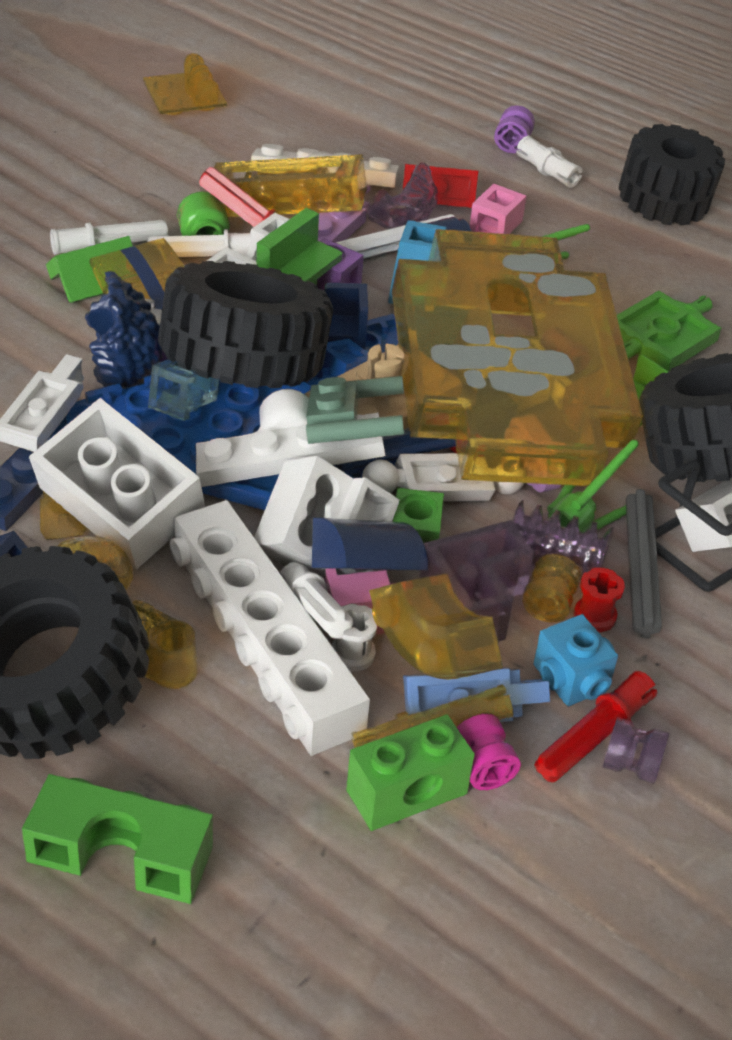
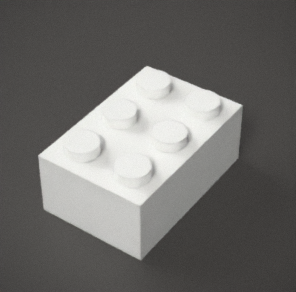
[29,398,205,570]

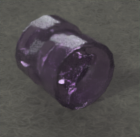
[602,717,670,784]

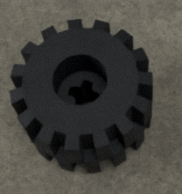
[618,124,725,225]

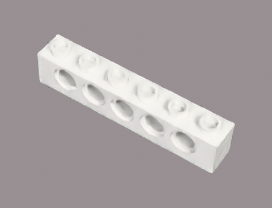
[170,500,370,756]

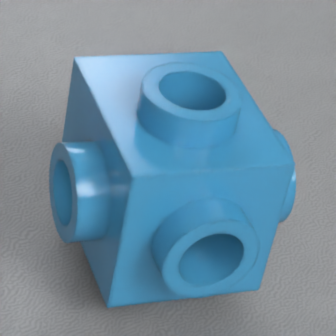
[533,614,618,707]

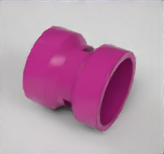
[457,714,521,790]

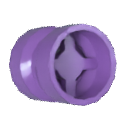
[494,105,535,153]

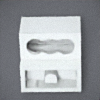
[254,456,400,579]

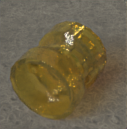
[522,554,582,623]

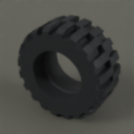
[158,261,333,388]
[639,353,732,482]
[0,546,149,759]

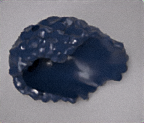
[85,271,163,388]

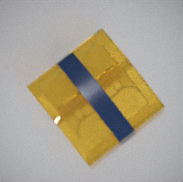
[89,238,184,310]

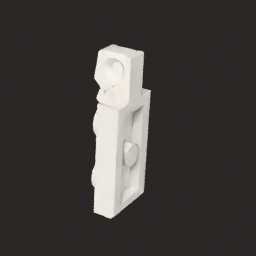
[0,354,84,452]

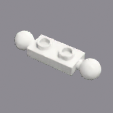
[362,453,525,501]

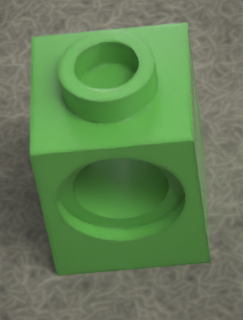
[393,488,444,566]

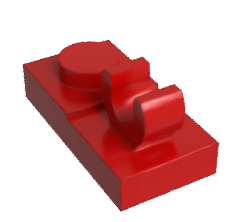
[402,164,478,208]

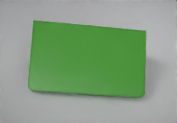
[256,208,342,283]
[46,236,142,303]

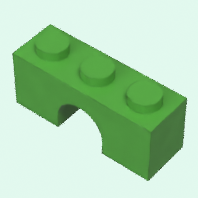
[22,774,213,904]

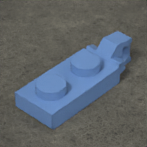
[403,667,550,728]

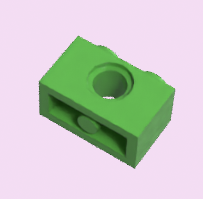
[346,714,474,831]

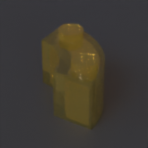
[369,574,503,680]

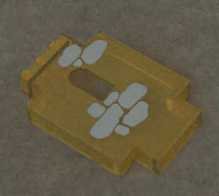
[392,229,643,486]

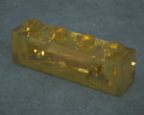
[214,154,367,217]

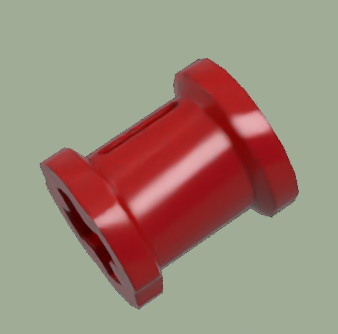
[573,567,625,633]

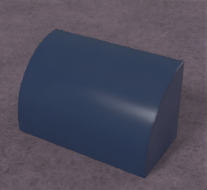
[312,518,428,570]

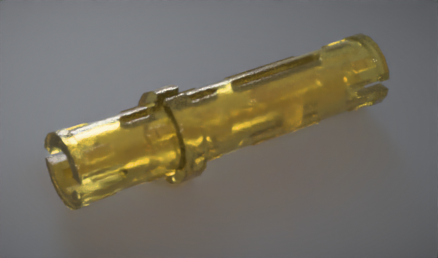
[351,684,513,748]

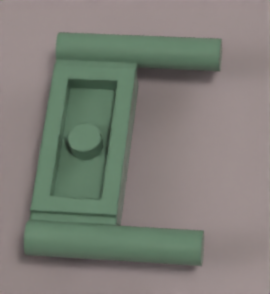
[306,376,404,444]

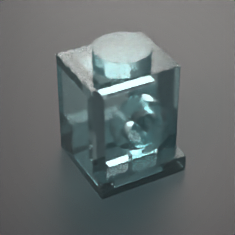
[148,360,219,421]

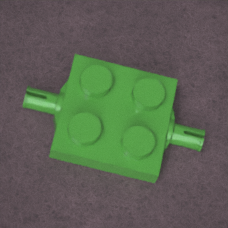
[605,290,721,372]

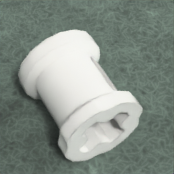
[331,604,378,671]

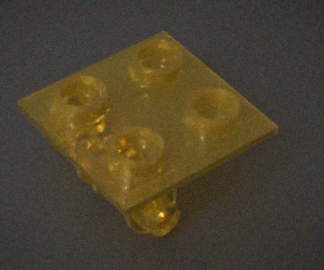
[143,53,227,115]

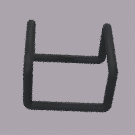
[655,460,732,592]

